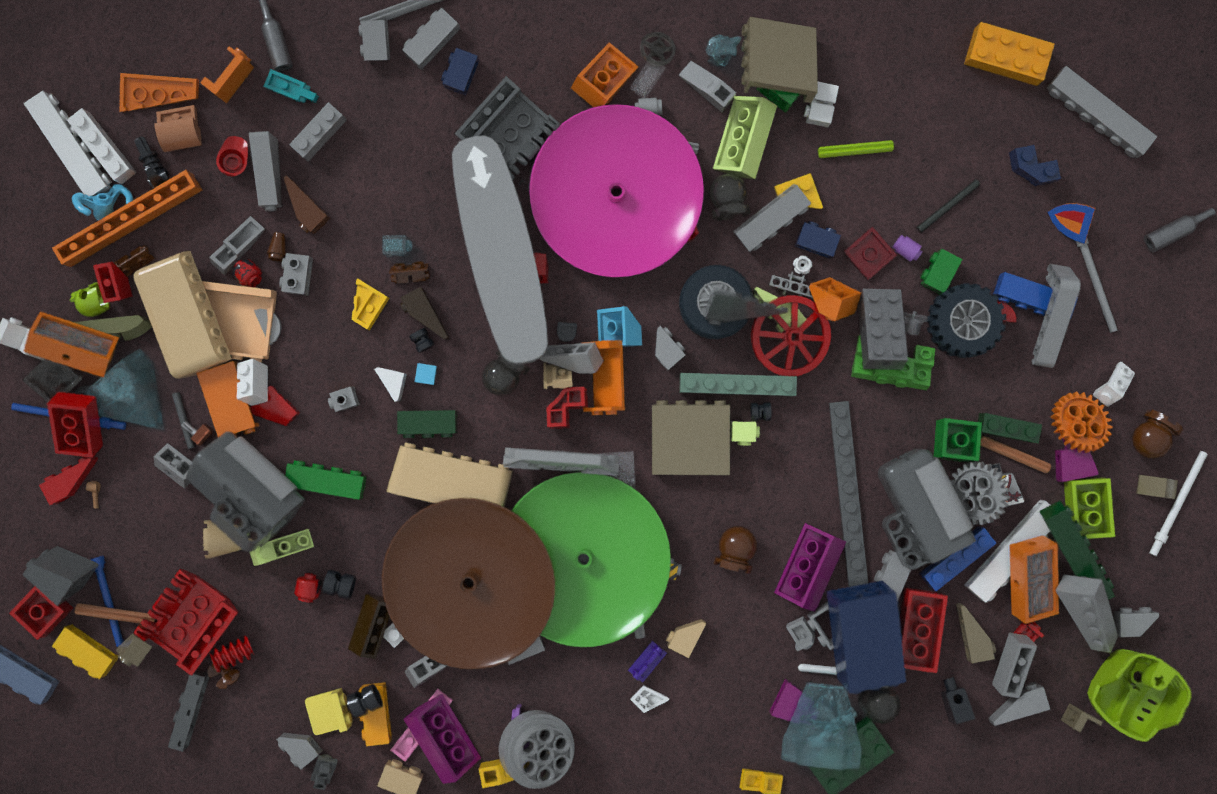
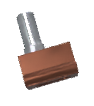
[181,421,214,446]

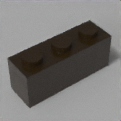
[348,594,390,659]

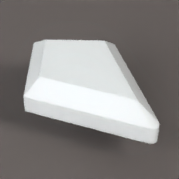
[630,685,669,713]

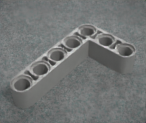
[1031,264,1080,368]

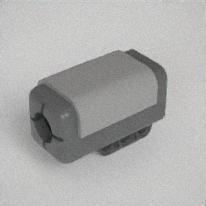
[877,449,976,569]

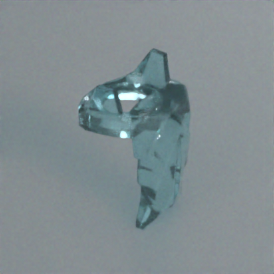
[706,34,741,66]

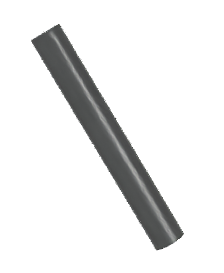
[172,392,195,449]

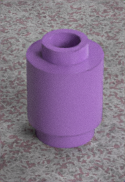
[892,235,923,262]

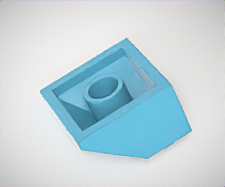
[597,306,642,347]

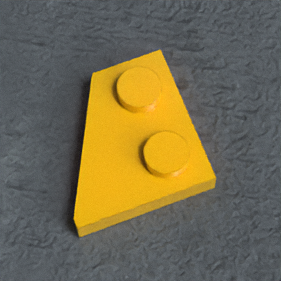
[774,173,823,210]
[352,278,389,331]

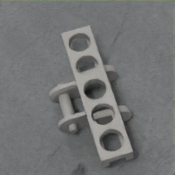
[769,272,813,299]

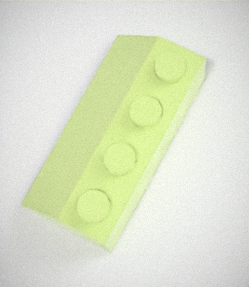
[713,96,777,179]

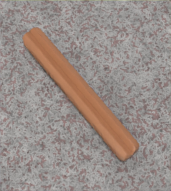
[980,436,1051,473]
[75,603,155,624]

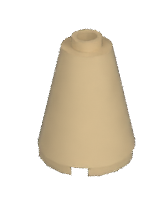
[203,520,253,559]

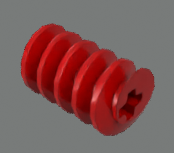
[209,635,254,673]

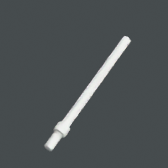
[1149,451,1208,556]

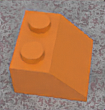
[809,277,862,321]

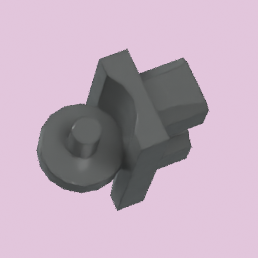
[310,754,338,790]

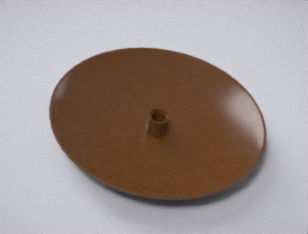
[382,498,555,669]

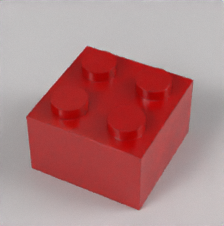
[9,586,73,640]

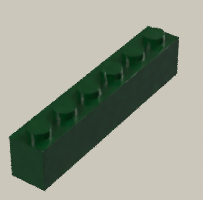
[1039,500,1115,600]

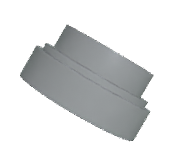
[499,710,575,789]

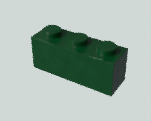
[397,410,457,438]
[977,413,1042,443]

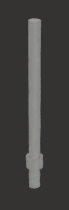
[1076,238,1118,333]

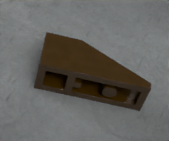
[400,287,450,340]

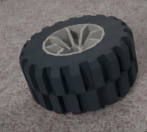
[926,283,1006,358]

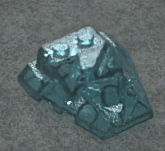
[781,682,862,770]

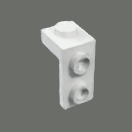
[1093,362,1135,407]

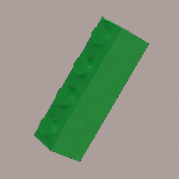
[285,460,367,500]

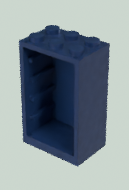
[827,581,906,694]

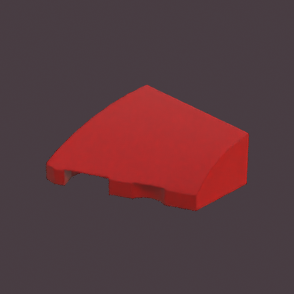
[250,385,300,426]

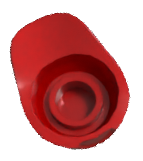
[216,136,248,176]

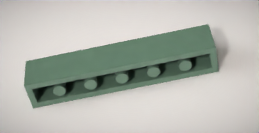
[679,373,797,396]

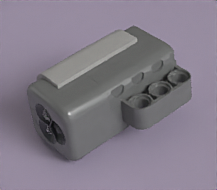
[186,431,305,552]

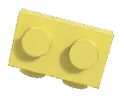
[305,688,352,735]

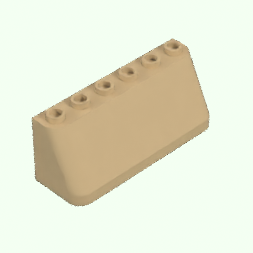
[134,251,232,379]
[387,442,513,507]

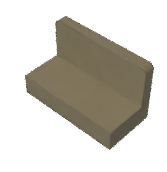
[1061,703,1103,732]

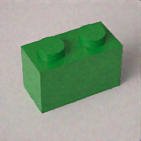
[920,249,963,295]

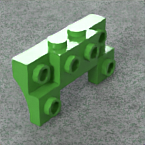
[851,335,935,390]

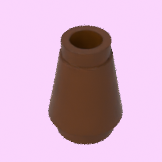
[267,232,286,262]

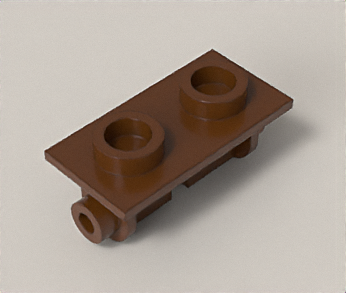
[114,245,155,277]
[389,261,430,284]

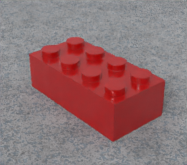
[899,587,948,673]

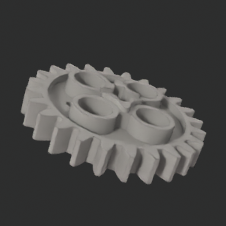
[950,462,1010,525]

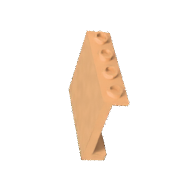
[202,281,277,363]

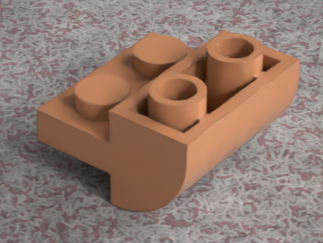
[154,105,202,152]

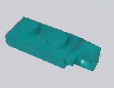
[263,69,319,103]

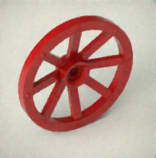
[751,295,831,376]

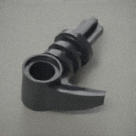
[134,136,170,189]

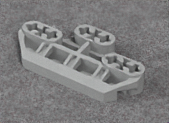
[503,448,619,475]

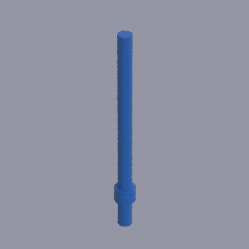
[11,403,127,430]

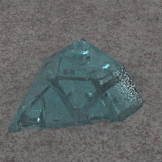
[85,349,164,430]

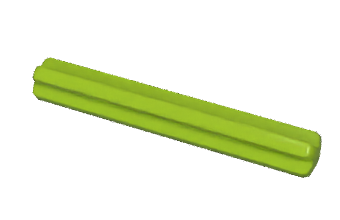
[818,140,894,158]

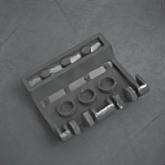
[455,76,560,181]

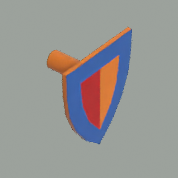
[1048,203,1096,244]

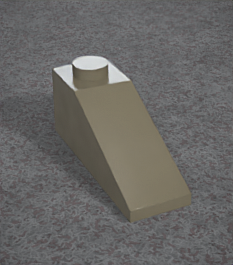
[956,603,996,663]

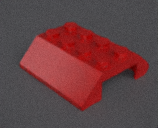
[134,569,238,676]

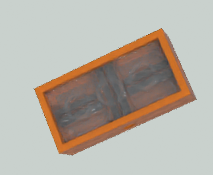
[23,312,119,377]
[1010,535,1059,624]

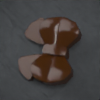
[207,662,240,689]

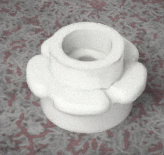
[793,256,812,274]

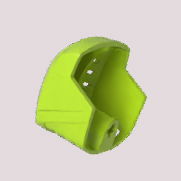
[1087,649,1191,742]

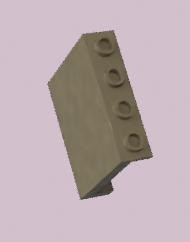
[741,17,818,103]
[652,400,730,475]

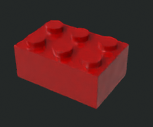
[47,392,103,458]

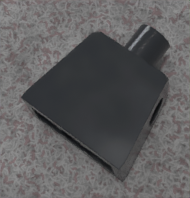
[941,677,975,724]

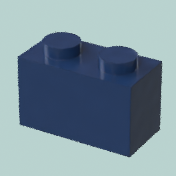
[441,48,480,96]
[795,221,841,259]

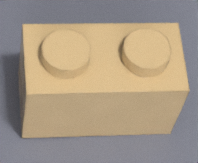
[377,759,424,794]

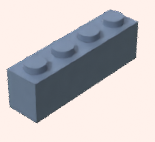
[0,645,60,705]

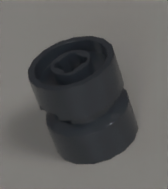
[322,569,356,600]
[347,684,383,719]

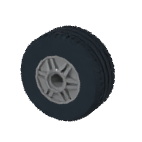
[679,265,753,339]

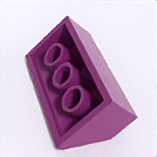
[774,523,846,612]
[403,694,481,784]

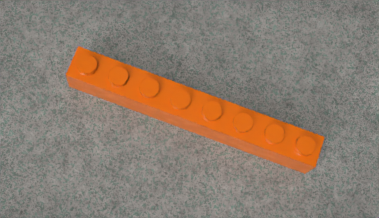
[52,170,202,267]

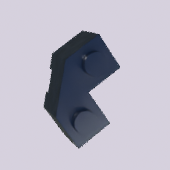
[1009,145,1061,186]

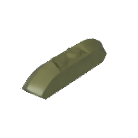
[74,315,152,341]

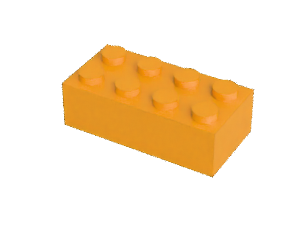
[964,22,1055,86]

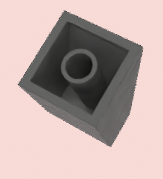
[23,546,99,606]

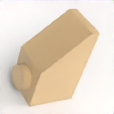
[666,619,706,658]

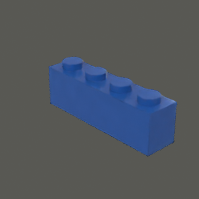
[993,272,1078,319]
[919,526,997,591]

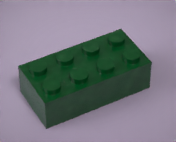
[805,716,894,794]

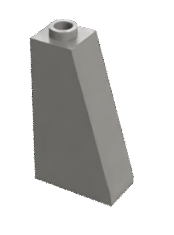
[249,131,282,211]

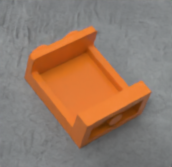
[200,46,254,104]

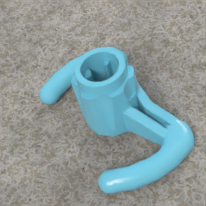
[72,184,133,221]

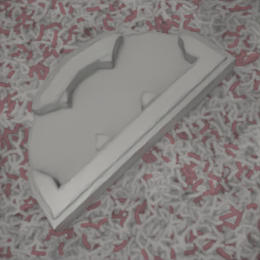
[254,309,282,345]

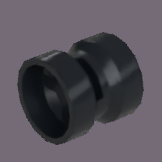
[409,328,435,353]
[750,402,772,422]

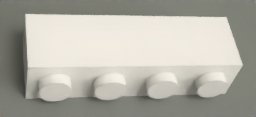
[67,108,137,184]

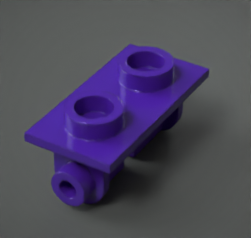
[628,641,667,683]

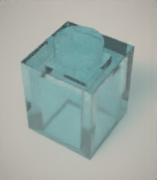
[382,235,412,257]

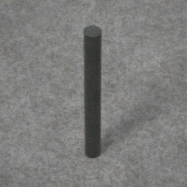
[916,179,980,233]

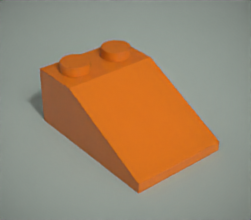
[571,42,638,107]

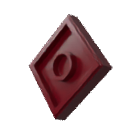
[843,227,898,281]

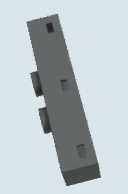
[168,670,209,752]

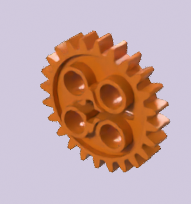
[1050,391,1112,453]

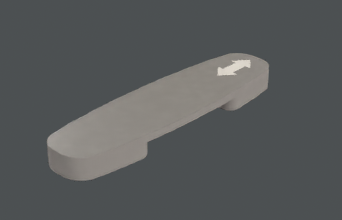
[452,136,548,365]

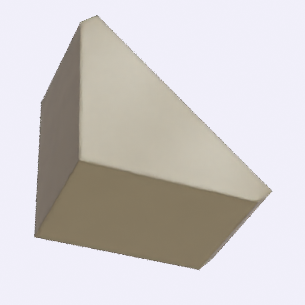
[1136,475,1178,499]

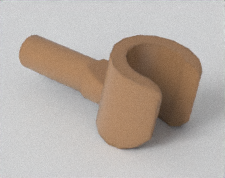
[86,481,101,508]

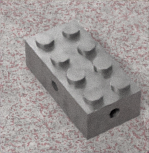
[858,289,908,370]

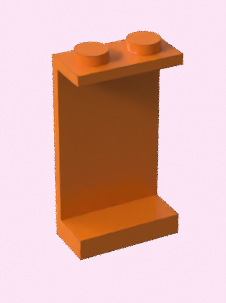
[583,340,625,415]
[197,361,260,437]

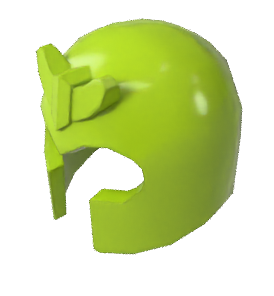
[70,282,110,317]

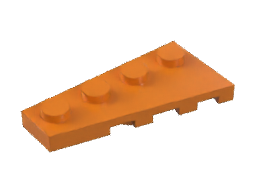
[119,73,199,112]

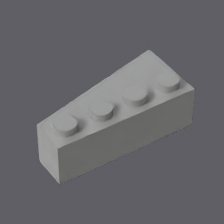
[1056,575,1118,653]

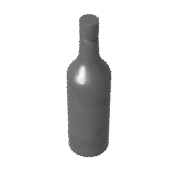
[259,0,293,72]
[1144,208,1216,252]

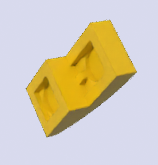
[739,769,783,794]

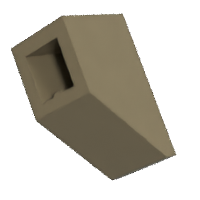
[116,634,152,667]

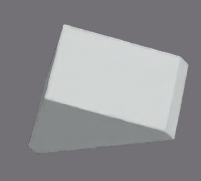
[374,367,407,402]

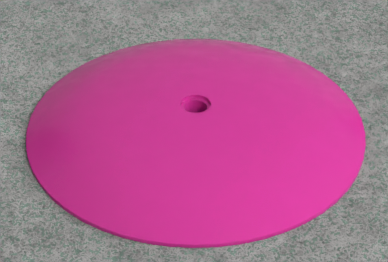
[530,104,704,277]

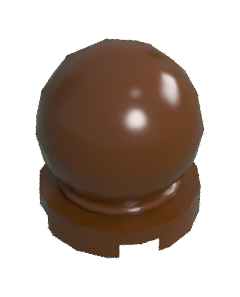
[1132,410,1183,459]
[714,526,757,574]

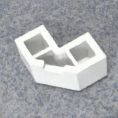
[0,317,44,360]

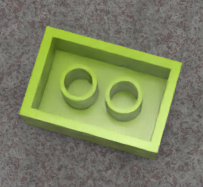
[1064,477,1115,539]

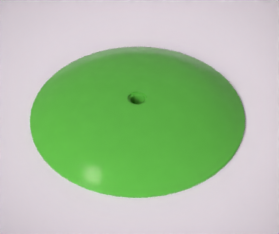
[511,472,671,647]

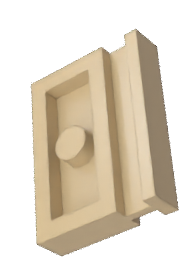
[544,362,573,389]

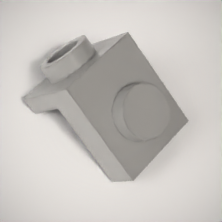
[786,616,815,651]

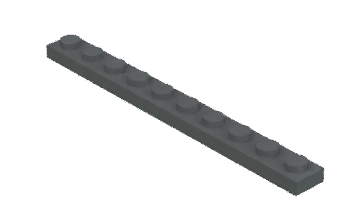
[829,401,868,587]

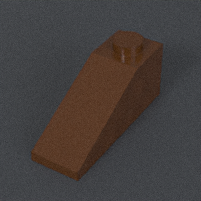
[283,175,330,234]

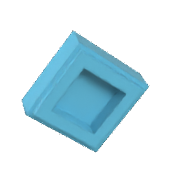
[415,363,437,385]

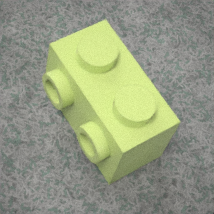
[730,422,760,445]

